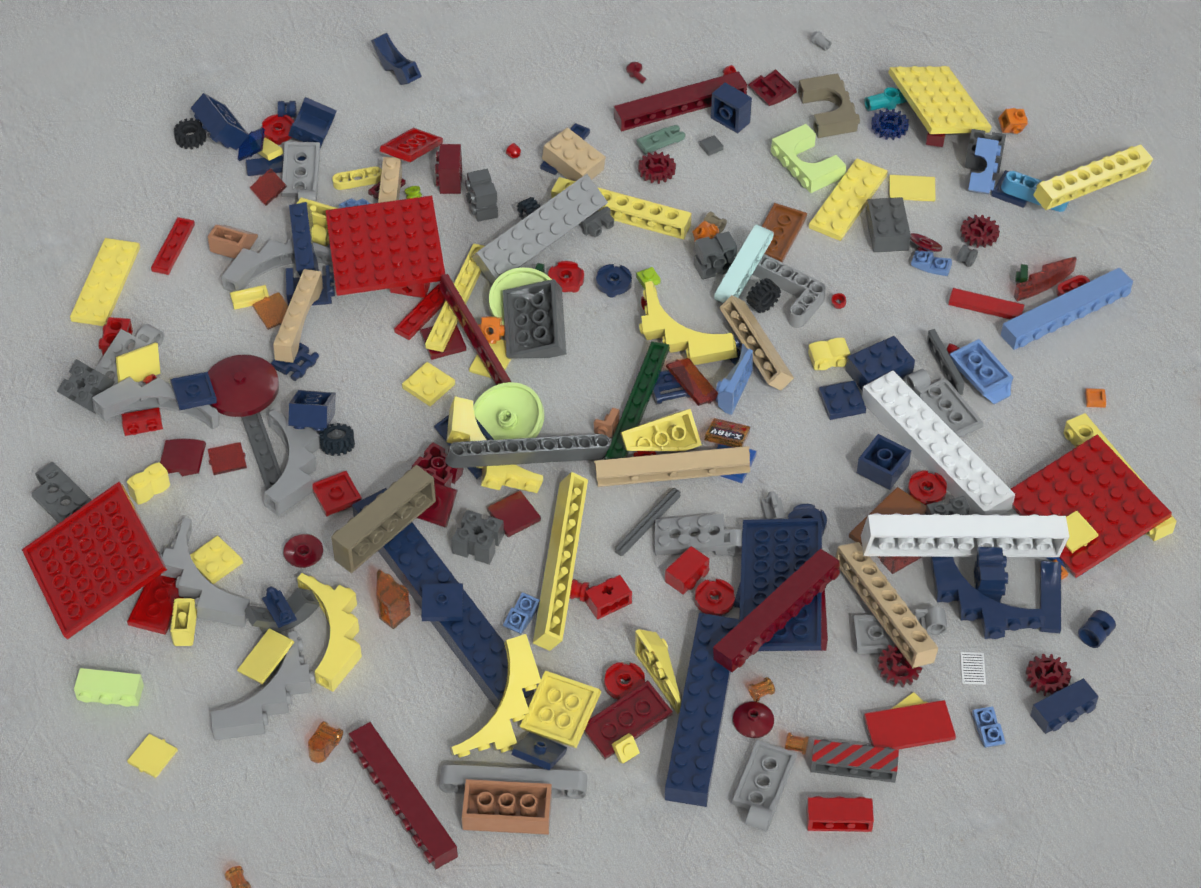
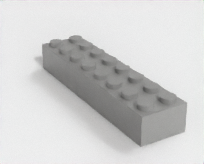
[472,174,608,285]

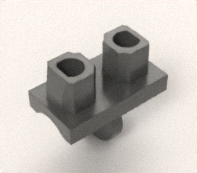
[583,207,614,238]

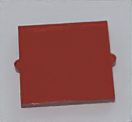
[249,168,287,206]
[208,442,247,475]

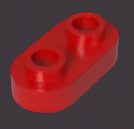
[1057,275,1090,297]

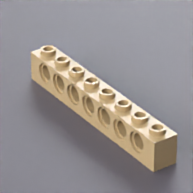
[835,542,938,668]

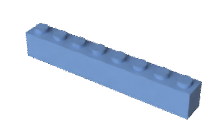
[1001,267,1133,350]

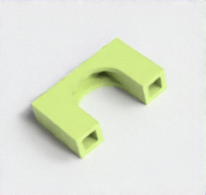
[771,124,846,193]

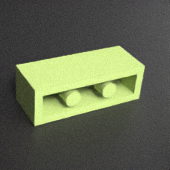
[74,668,144,707]

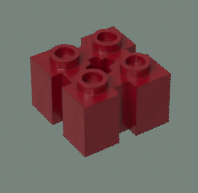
[411,442,464,487]

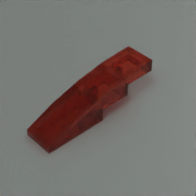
[1014,257,1077,302]

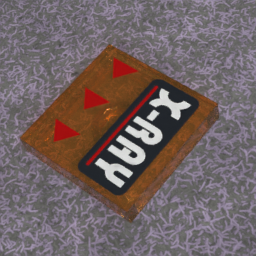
[704,418,751,447]

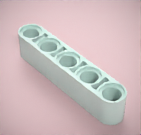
[714,225,774,303]

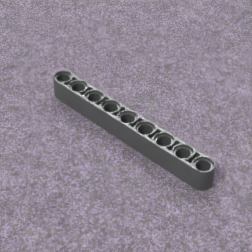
[445,434,611,468]

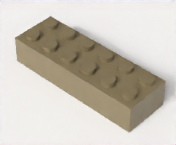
[331,465,436,574]

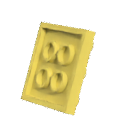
[520,671,601,748]

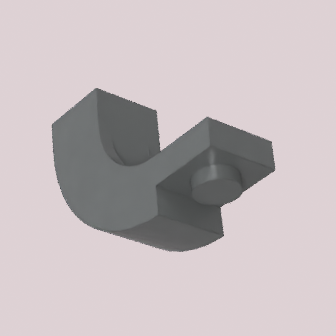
[245,588,320,634]

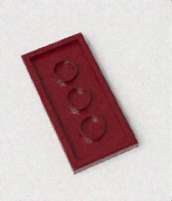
[584,680,673,760]

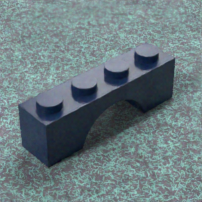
[289,202,319,277]

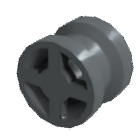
[957,245,978,267]

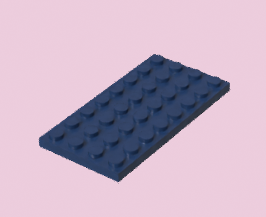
[739,518,822,651]

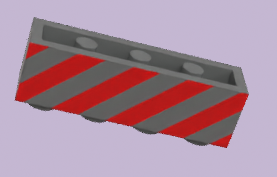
[811,739,899,783]

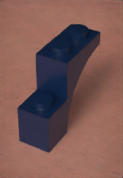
[371,33,422,85]

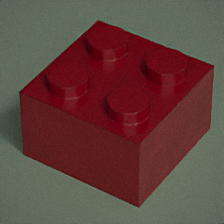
[435,144,463,194]

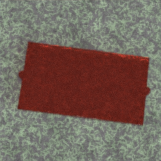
[666,358,718,406]

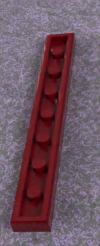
[439,274,511,385]

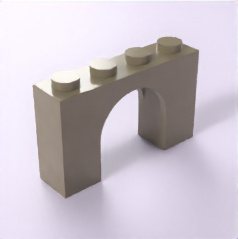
[798,73,860,138]

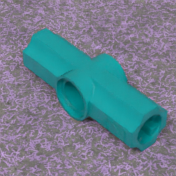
[864,87,908,111]

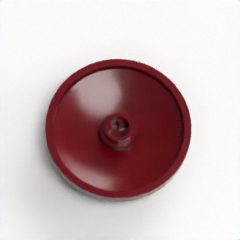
[208,355,279,417]

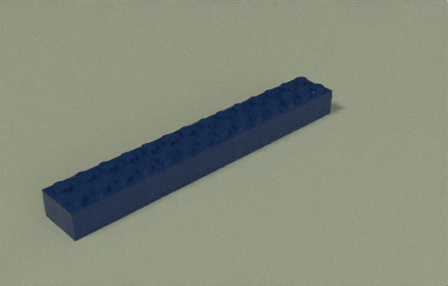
[352,488,534,709]

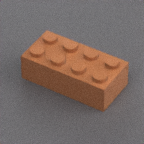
[462,779,552,835]

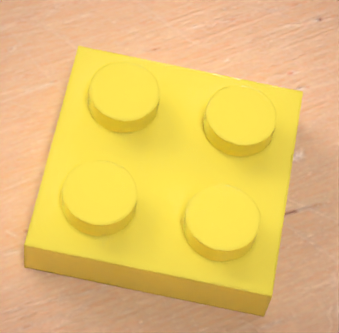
[402,362,455,407]
[190,535,243,584]

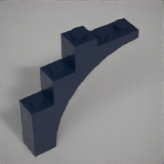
[931,557,1046,639]

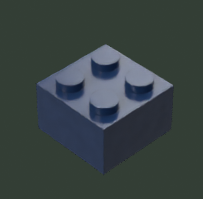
[711,83,752,134]
[857,434,912,490]

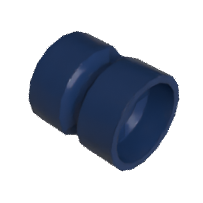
[1078,610,1116,648]

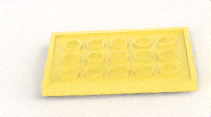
[888,66,992,134]

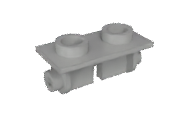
[761,491,786,519]

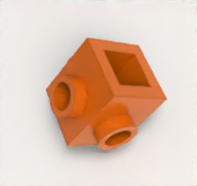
[998,108,1028,134]
[692,221,719,242]
[478,316,505,344]

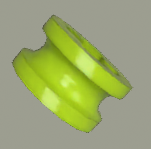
[405,186,422,199]

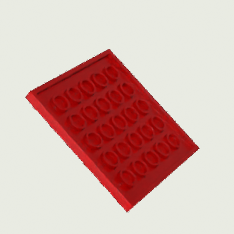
[325,195,445,296]
[1011,434,1172,578]
[22,482,168,639]

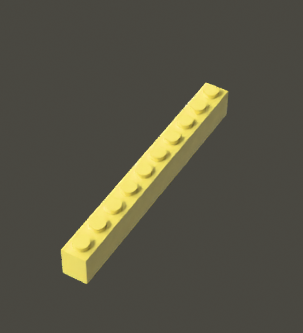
[533,472,588,651]

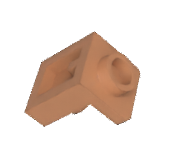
[594,408,620,438]

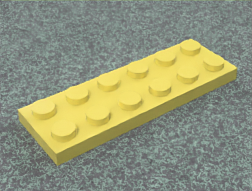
[809,158,888,241]
[70,238,140,326]

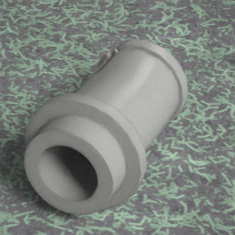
[810,31,832,51]

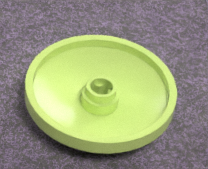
[488,267,552,325]
[473,382,544,440]

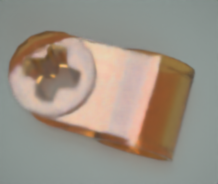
[308,721,343,763]

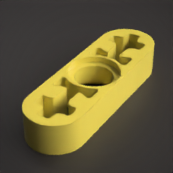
[332,167,382,190]

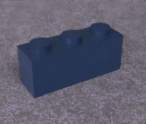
[1030,678,1099,734]

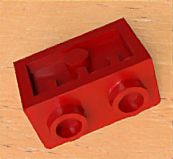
[121,407,163,436]

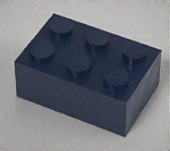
[191,93,249,150]
[846,336,915,391]
[288,390,336,431]

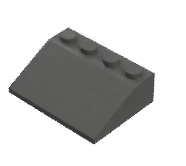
[503,279,567,359]

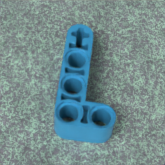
[1001,171,1069,212]

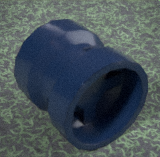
[278,101,297,118]

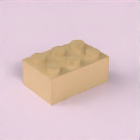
[542,127,606,181]

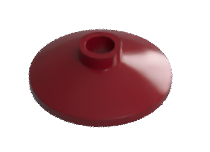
[910,233,943,252]
[283,534,324,568]
[733,701,774,738]

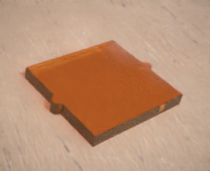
[252,292,289,330]

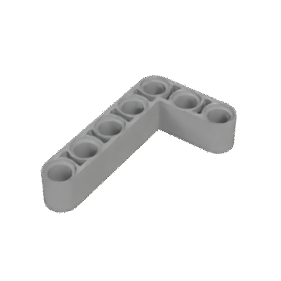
[752,254,826,328]

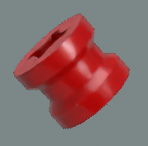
[569,579,589,602]

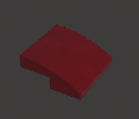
[748,69,797,106]
[160,439,206,477]

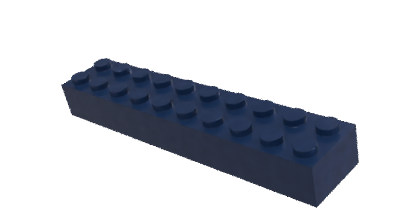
[665,613,739,807]

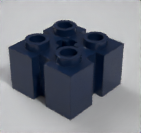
[973,547,1008,602]

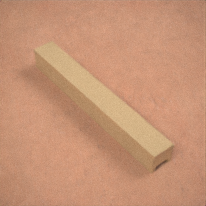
[594,446,750,487]

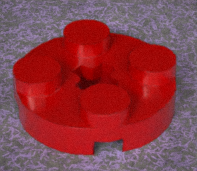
[261,114,294,145]
[548,261,584,293]
[907,470,947,506]
[695,579,735,616]
[604,662,645,700]

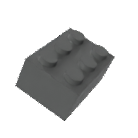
[866,197,911,253]

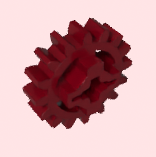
[638,151,676,184]
[960,215,1000,248]
[877,644,922,688]
[1025,654,1071,696]

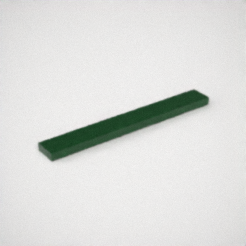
[604,341,670,460]

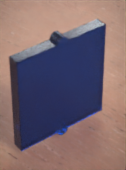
[238,127,265,161]

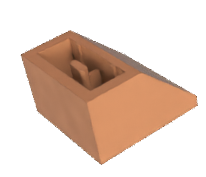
[208,225,258,259]

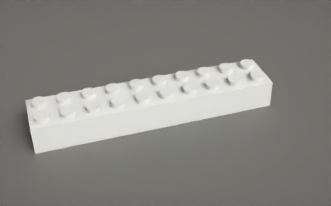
[862,371,1015,515]
[861,513,1069,557]

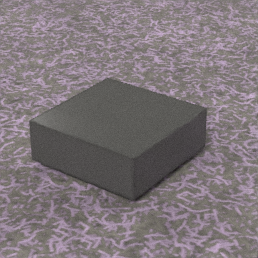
[700,135,724,156]

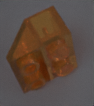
[376,569,411,630]

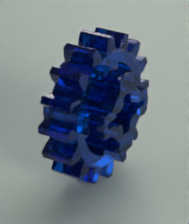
[871,108,909,140]

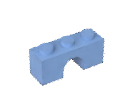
[968,137,1001,194]

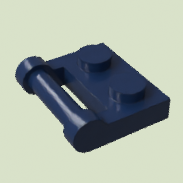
[652,367,693,405]

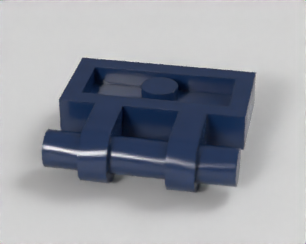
[271,343,319,381]

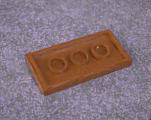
[762,203,807,263]
[849,487,927,558]

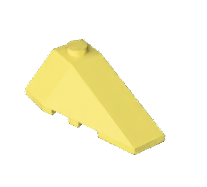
[620,409,702,451]
[635,629,681,714]

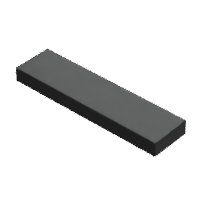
[927,329,965,395]

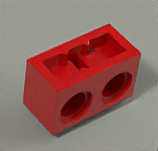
[99,317,133,356]

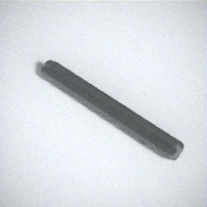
[615,488,681,556]

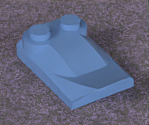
[949,339,1013,404]
[716,344,753,415]

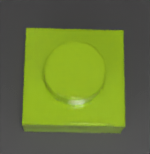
[636,267,661,289]

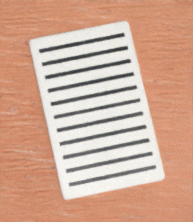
[960,652,986,685]

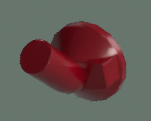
[626,62,647,84]

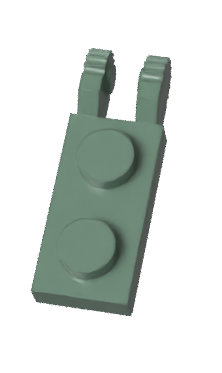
[637,125,686,155]

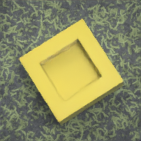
[612,733,640,764]

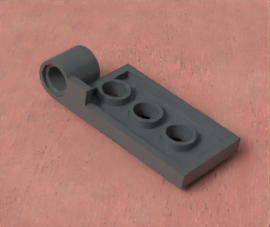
[31,462,92,523]

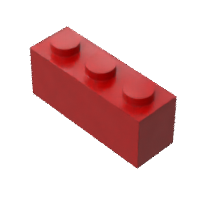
[806,796,874,832]

